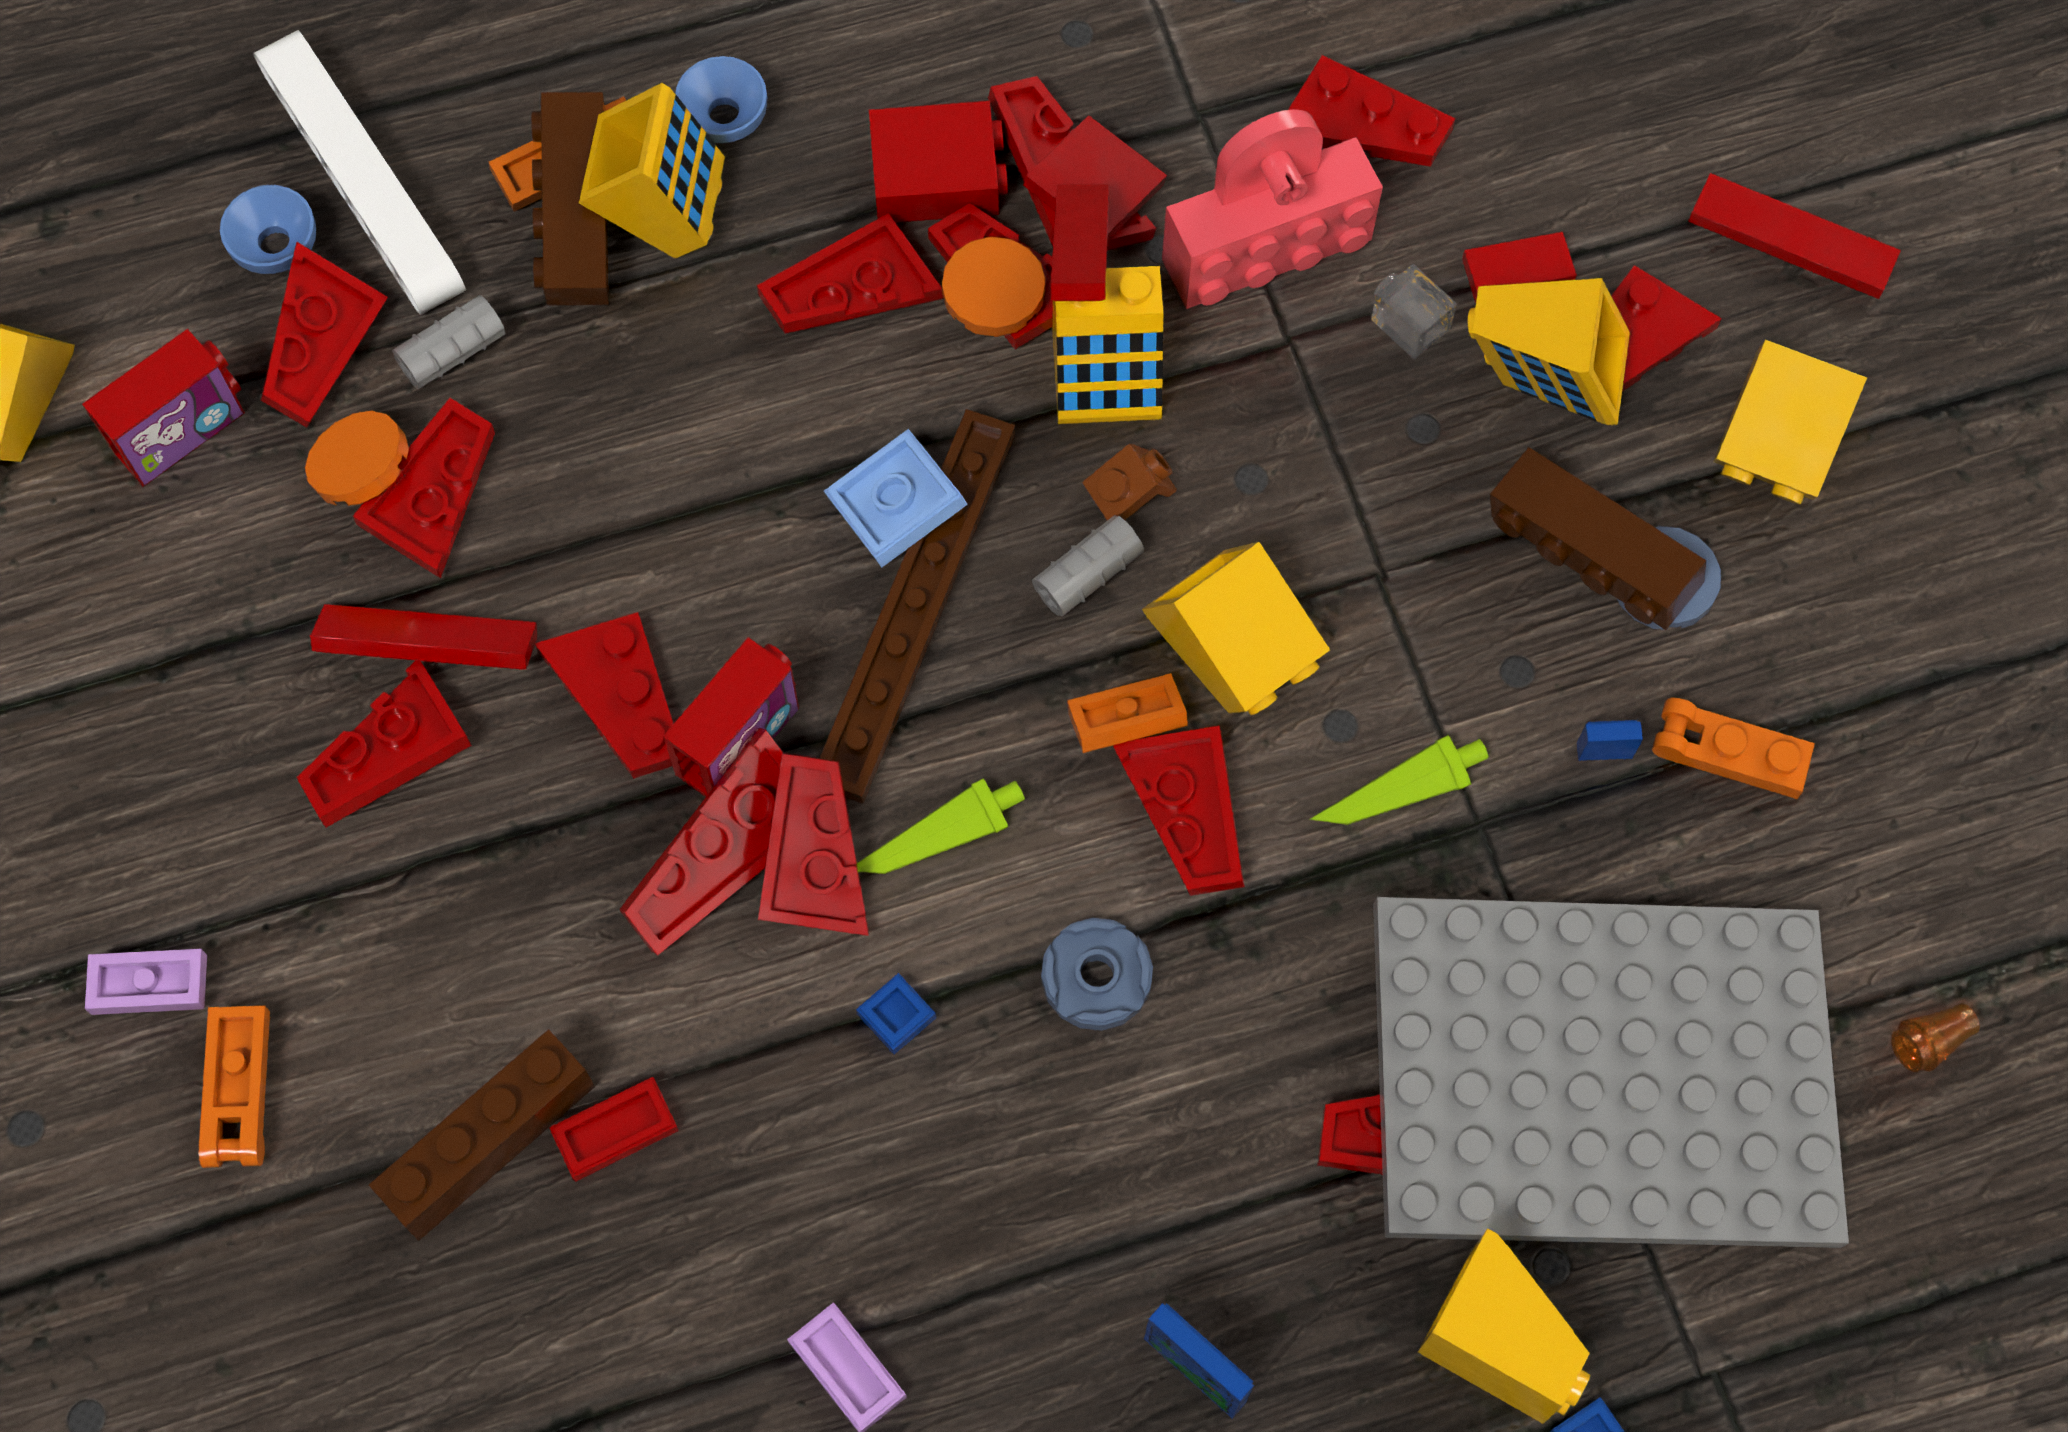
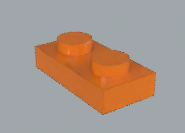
[1067,673,1188,753]

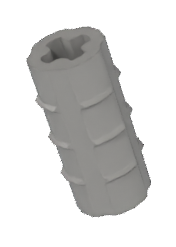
[392,295,506,389]
[1032,515,1144,616]

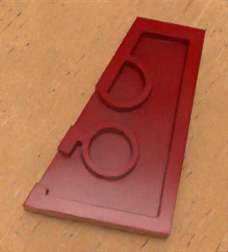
[1288,55,1456,167]
[757,213,943,334]
[535,612,674,779]

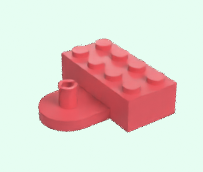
[1162,109,1383,309]

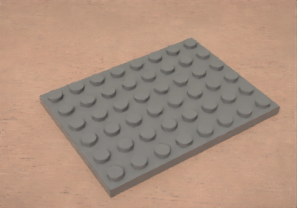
[1373,897,1849,1248]

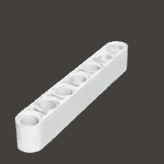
[253,30,466,315]

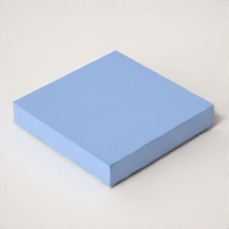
[824,429,968,568]

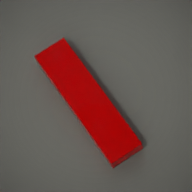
[1688,173,1901,299]
[1051,184,1109,301]
[310,604,537,670]

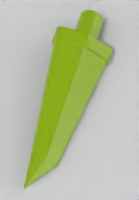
[1309,735,1489,825]
[857,778,1025,874]

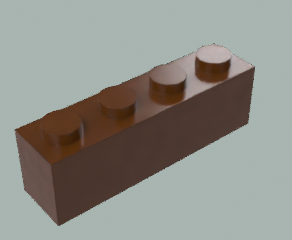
[531,92,609,306]
[1490,447,1706,630]
[369,1029,595,1241]

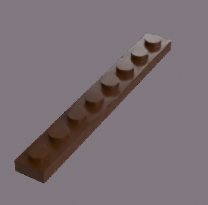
[820,409,1015,804]

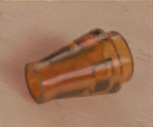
[1891,1003,1980,1072]

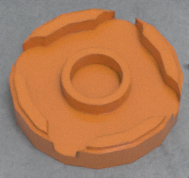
[942,237,1045,337]
[305,411,409,506]

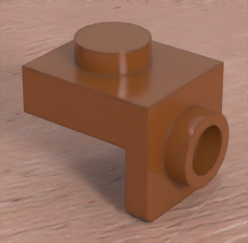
[1082,443,1177,520]

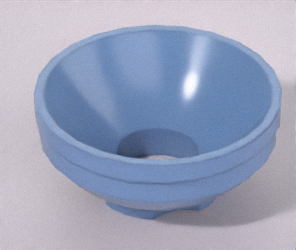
[675,56,768,143]
[220,185,316,274]

